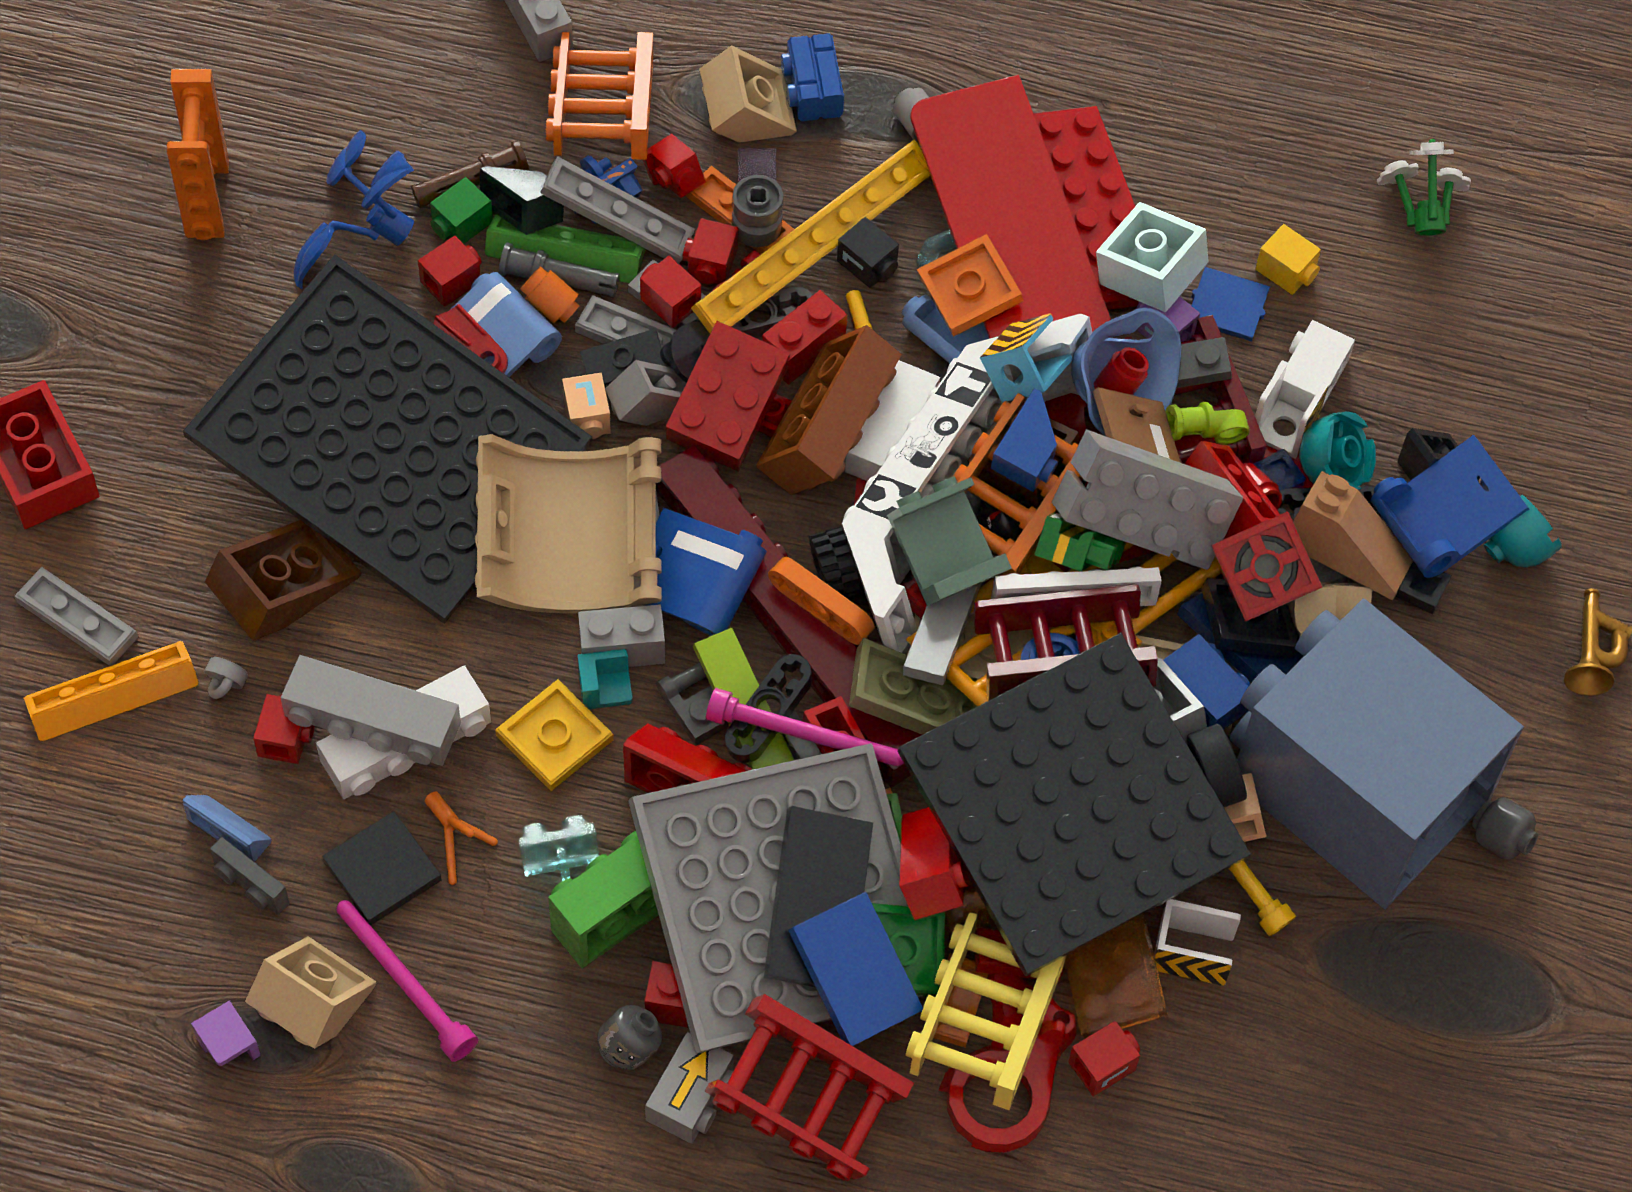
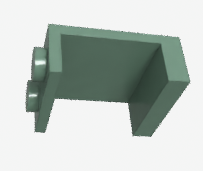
[887,476,1012,606]

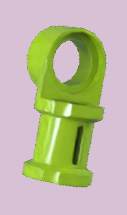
[1165,402,1250,444]

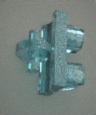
[518,815,599,881]

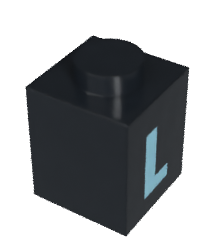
[837,217,899,289]

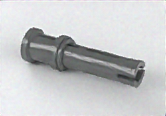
[498,242,620,298]

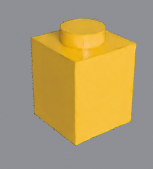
[1255,224,1321,295]

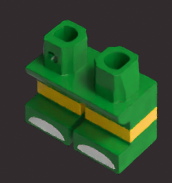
[1034,511,1126,571]

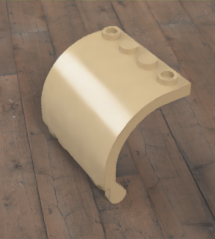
[475,434,662,613]

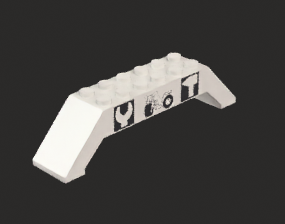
[842,314,1093,654]

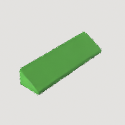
[485,214,646,283]

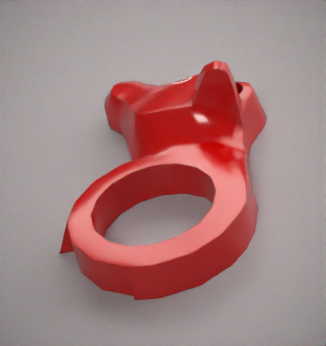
[938,974,1077,1153]

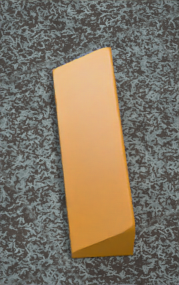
[24,641,198,741]

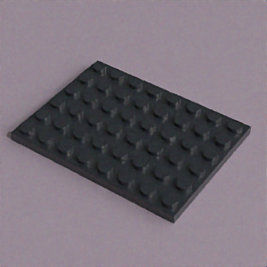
[183,254,592,624]

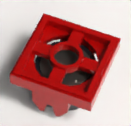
[1211,511,1322,622]

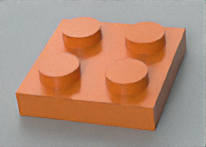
[917,234,1024,337]

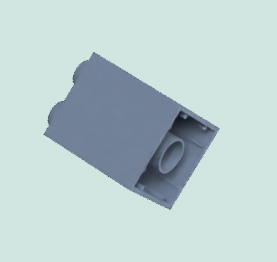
[1229,598,1524,910]

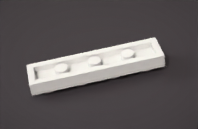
[991,567,1162,606]

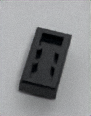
[580,328,667,388]

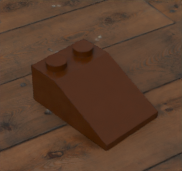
[205,520,361,641]

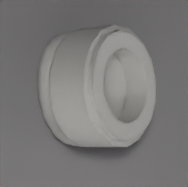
[204,657,248,699]

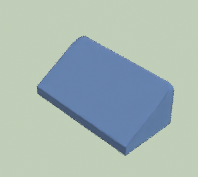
[182,795,272,862]

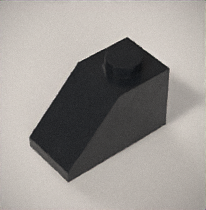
[480,166,564,235]

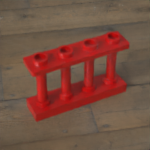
[705,994,914,1181]

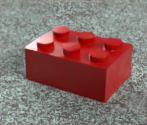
[666,321,790,472]
[0,380,100,530]

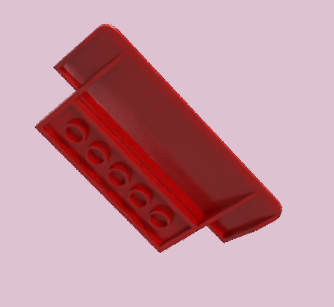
[910,75,1140,339]

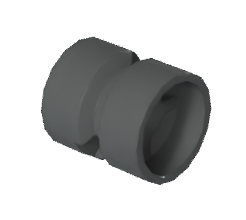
[732,174,784,247]

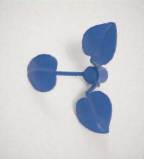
[294,130,414,289]

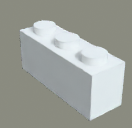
[845,360,940,481]

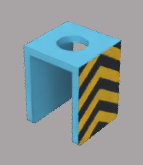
[980,314,1073,403]

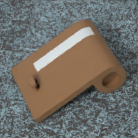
[1093,387,1181,463]

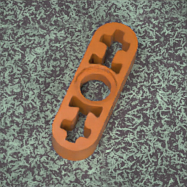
[768,557,875,645]

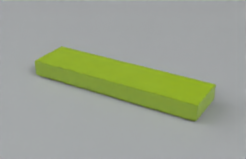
[693,628,794,770]

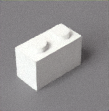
[1276,320,1355,412]

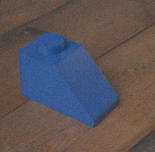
[991,388,1058,492]

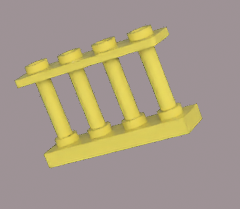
[906,912,1066,1110]

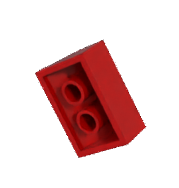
[623,723,752,793]

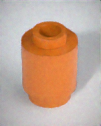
[520,266,580,324]

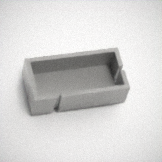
[1052,429,1243,570]

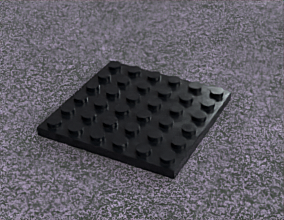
[897,633,1251,977]

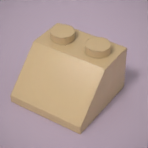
[700,45,797,143]
[245,936,377,1049]

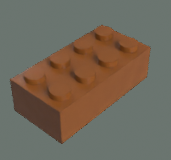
[756,325,902,495]

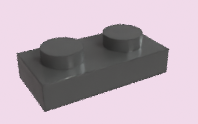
[1176,337,1232,388]
[210,837,290,915]

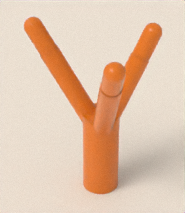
[424,791,498,885]

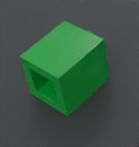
[430,177,493,244]

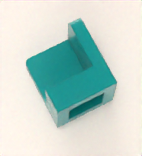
[578,649,633,709]

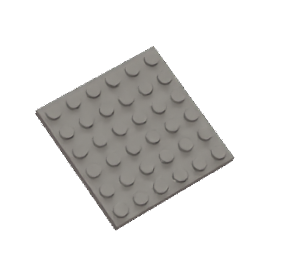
[628,743,924,1054]

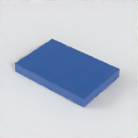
[788,892,923,1046]

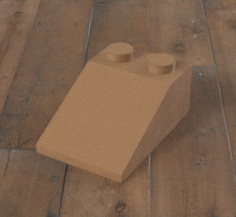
[1283,471,1413,600]

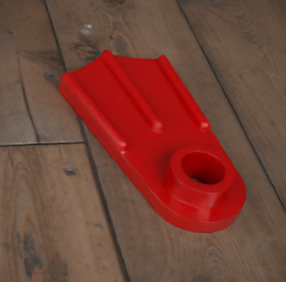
[433,304,508,374]

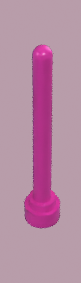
[706,688,904,766]
[336,900,478,1062]

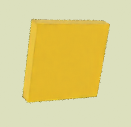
[495,679,614,791]

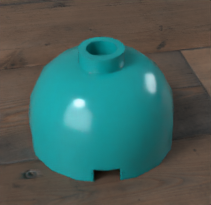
[1299,411,1376,490]
[1483,495,1562,568]

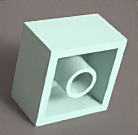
[1096,202,1209,312]

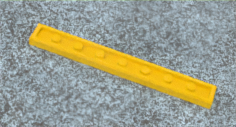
[691,139,930,333]

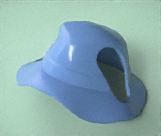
[1071,307,1182,436]

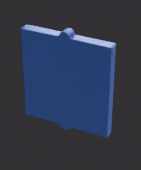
[1191,267,1270,342]

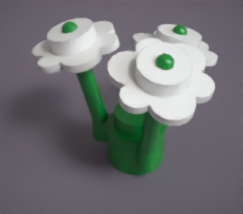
[1377,139,1471,236]

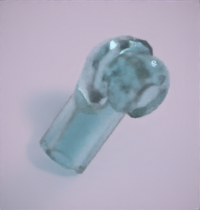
[915,228,956,269]

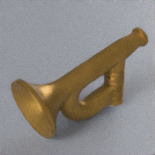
[1564,588,1632,696]

